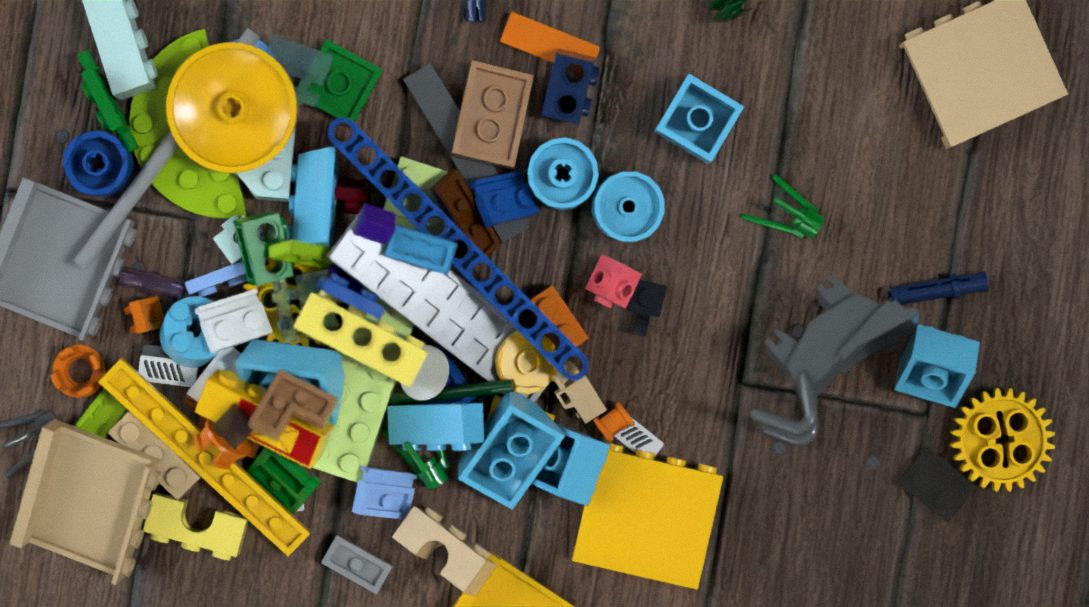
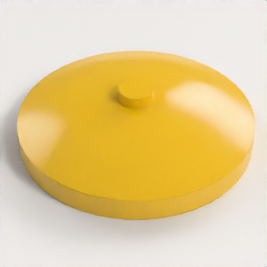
[166,42,298,173]

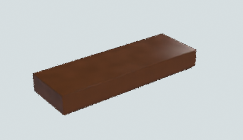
[430,168,501,264]

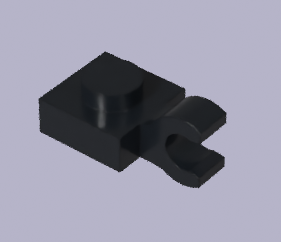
[628,280,667,337]

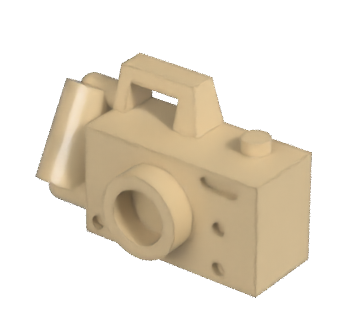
[553,361,607,424]

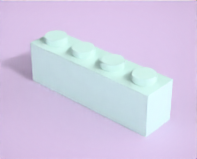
[82,0,158,100]

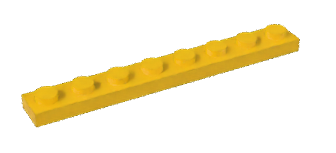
[98,357,311,556]

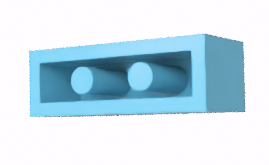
[387,403,484,451]

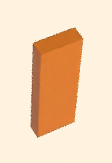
[500,12,601,76]

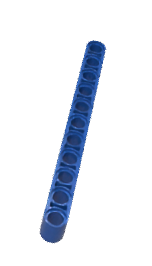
[328,117,589,380]

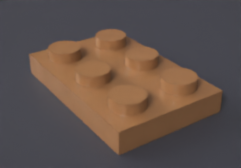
[450,60,534,170]

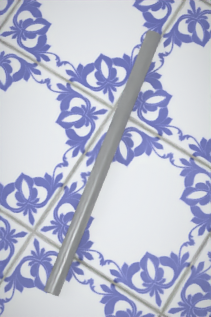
[74,28,260,270]

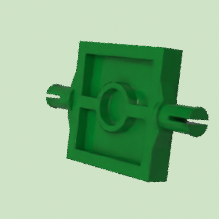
[77,50,140,153]

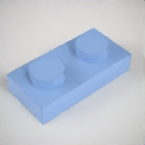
[184,261,247,297]

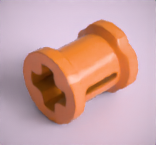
[593,401,635,443]

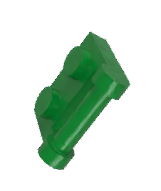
[246,447,323,515]

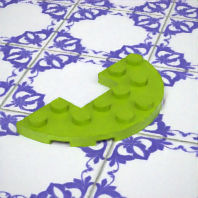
[129,29,248,219]

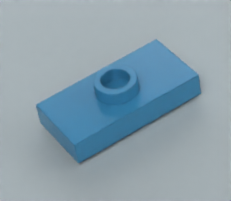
[385,224,458,275]

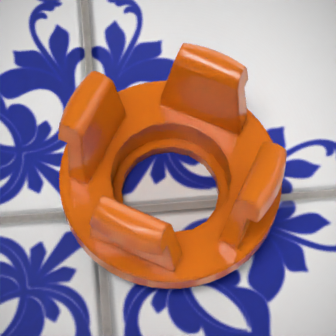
[50,345,106,398]
[195,419,251,470]

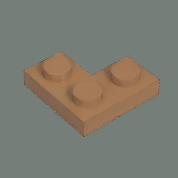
[248,370,339,442]

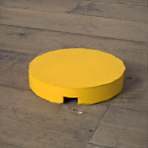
[495,331,558,394]

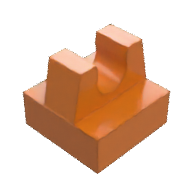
[124,296,165,334]

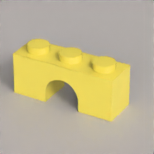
[143,492,249,560]

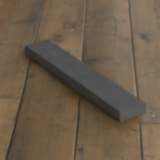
[403,63,530,243]

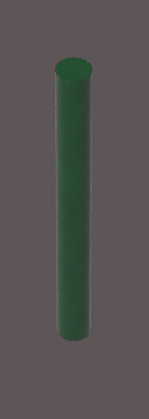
[391,379,516,405]

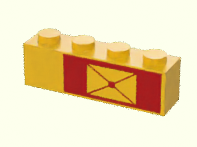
[195,369,334,469]

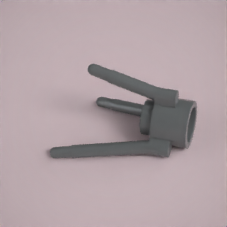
[0,409,58,478]

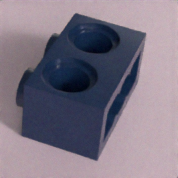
[541,48,600,124]

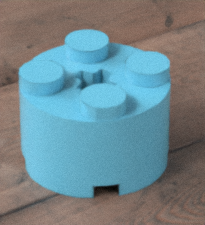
[159,296,220,368]

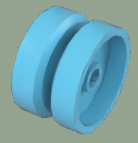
[527,138,599,210]
[591,171,665,242]

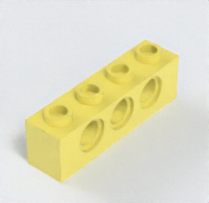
[294,289,428,387]

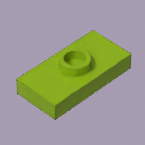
[74,388,129,439]

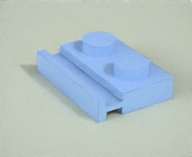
[352,466,418,519]

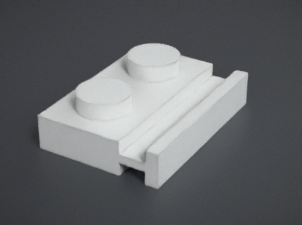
[195,288,273,354]

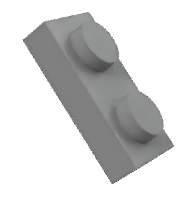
[321,534,393,595]

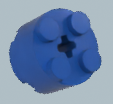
[63,130,134,197]

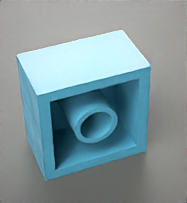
[654,74,744,165]
[894,324,980,408]
[531,423,610,506]

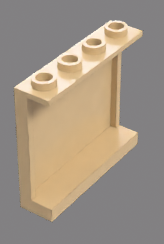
[899,0,1068,149]
[10,419,161,585]

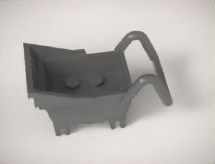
[751,275,920,446]

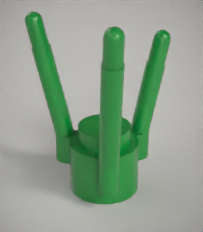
[741,174,825,239]
[382,428,451,490]

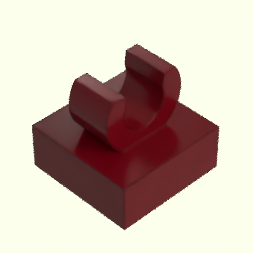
[335,178,370,214]

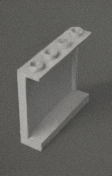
[0,178,137,341]

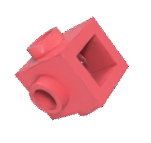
[585,254,642,309]

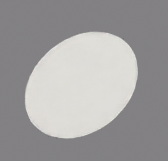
[401,345,449,401]

